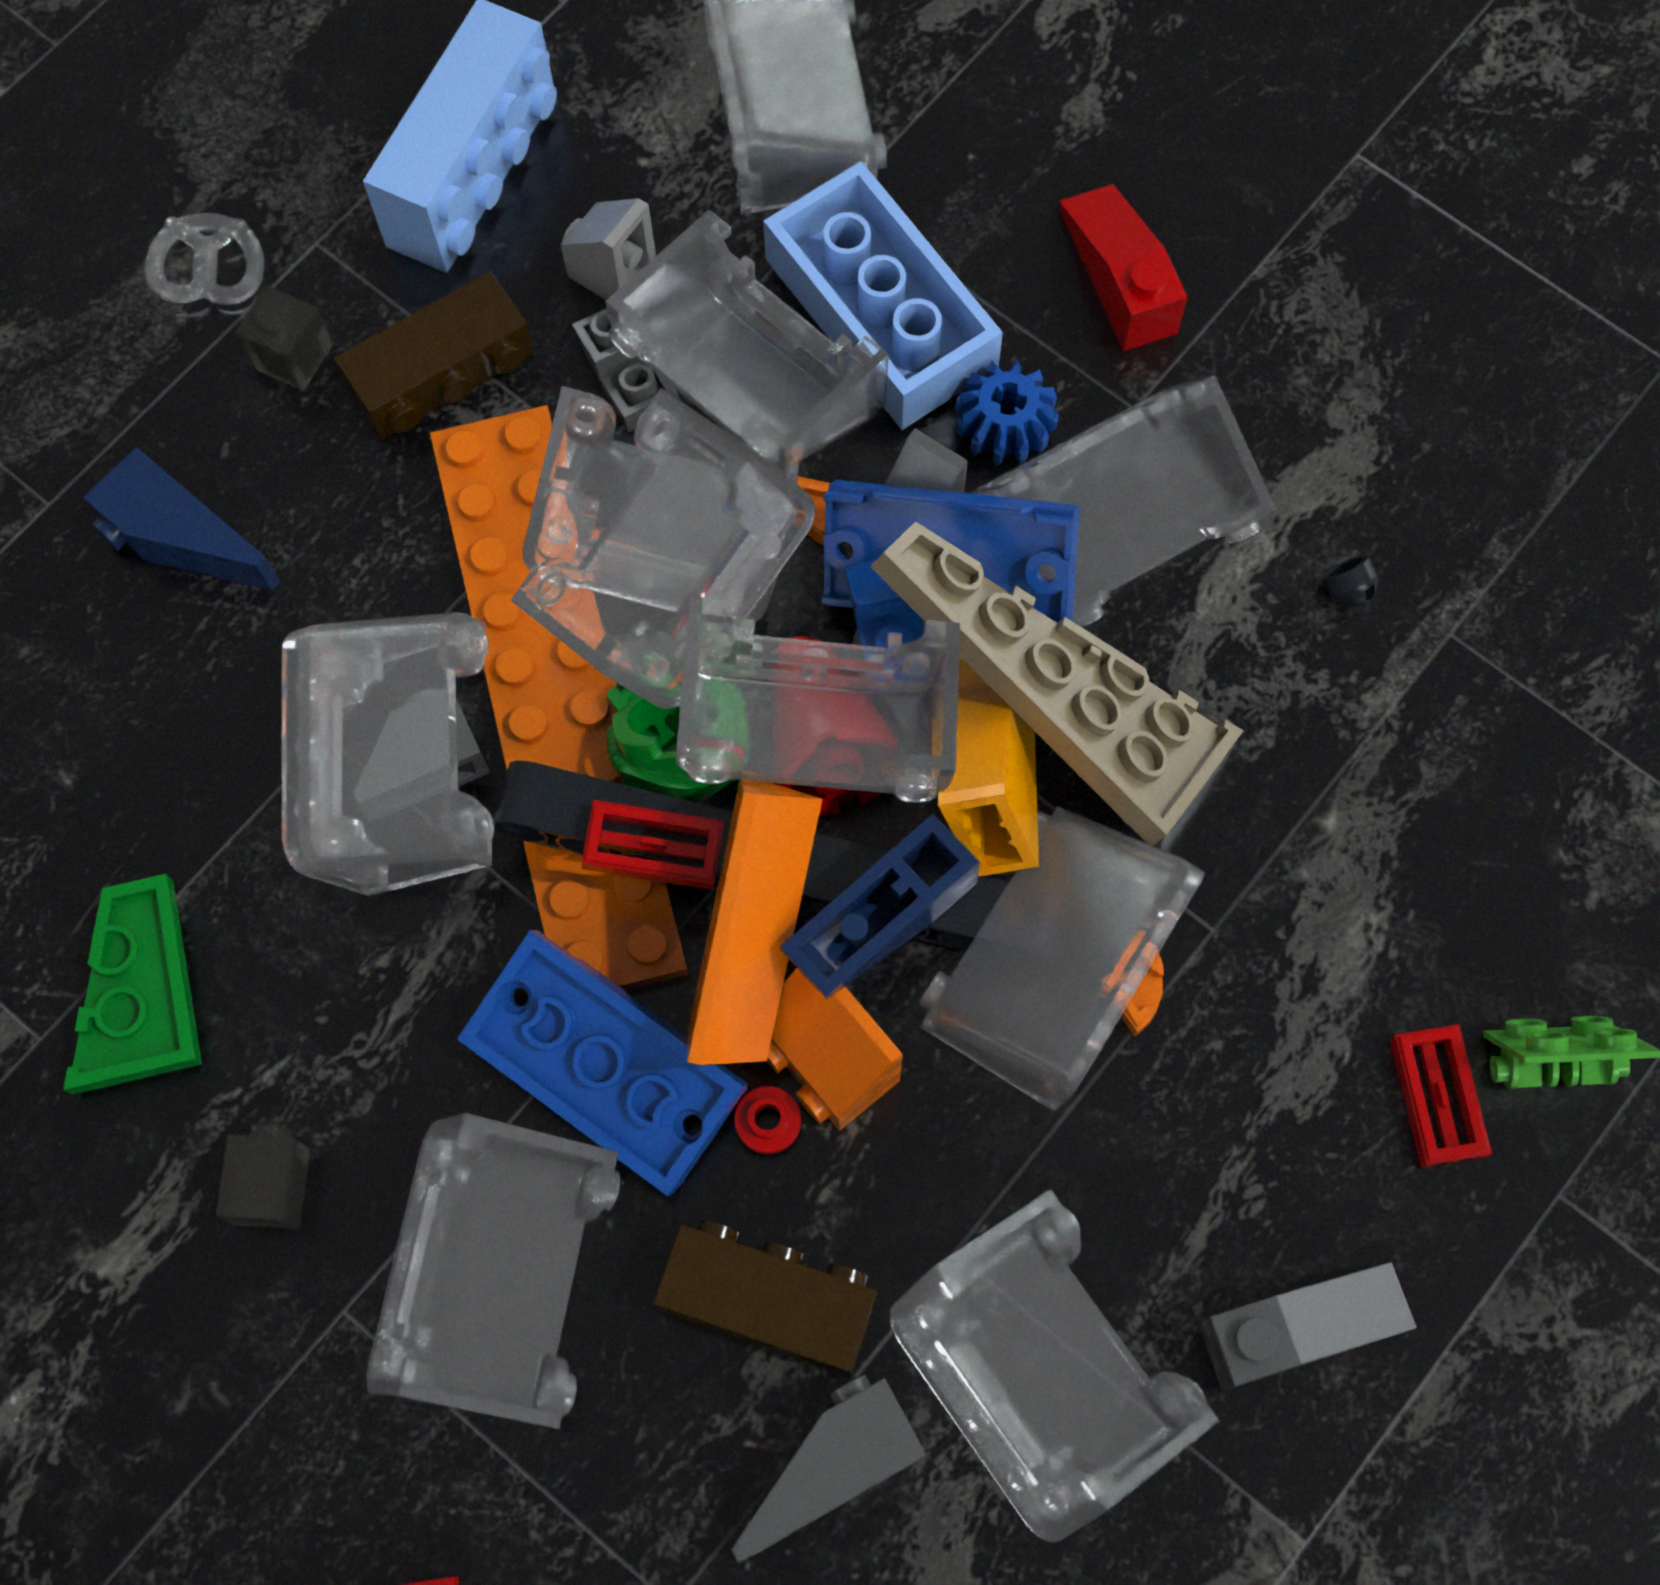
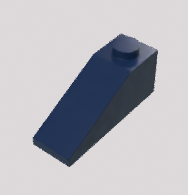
[83,447,280,591]
[780,813,979,1000]

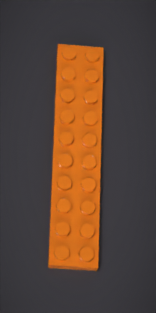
[430,405,689,991]

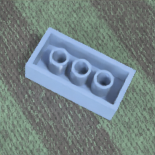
[363,0,557,273]
[763,161,1003,430]

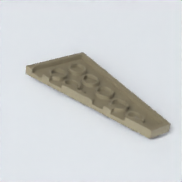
[870,521,1243,847]

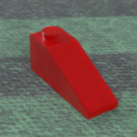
[1058,184,1187,351]

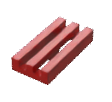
[582,800,725,890]
[1390,1024,1492,1168]

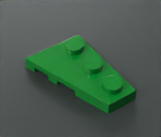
[63,874,202,1095]

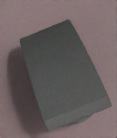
[572,300,682,433]

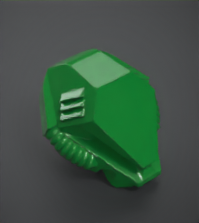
[606,663,750,803]

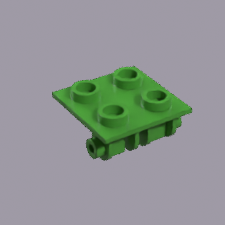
[1483,1016,1660,1089]

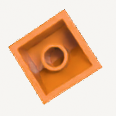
[766,968,903,1131]

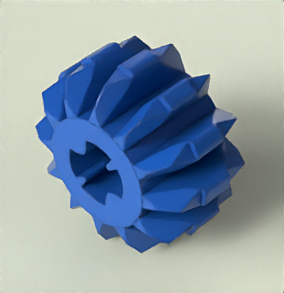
[956,360,1059,466]

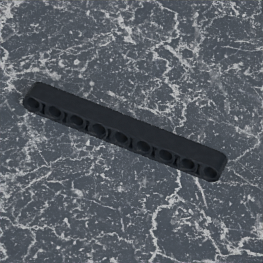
[492,760,1069,968]

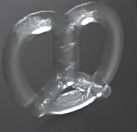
[145,213,264,305]

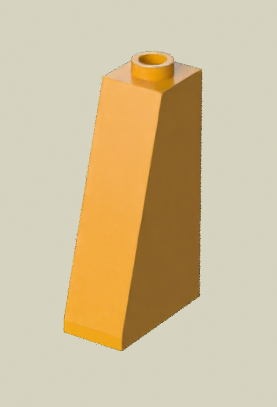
[938,653,1039,877]

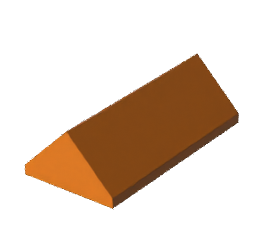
[687,775,822,1065]

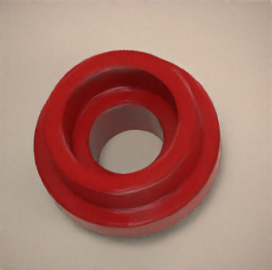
[735,1086,801,1154]

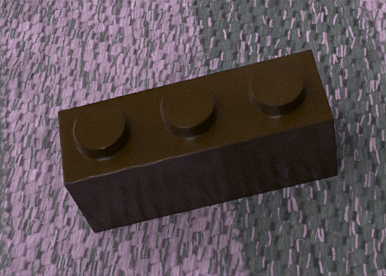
[334,271,535,440]
[654,1220,877,1377]

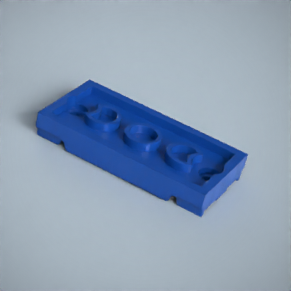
[822,480,1080,623]
[457,930,748,1196]

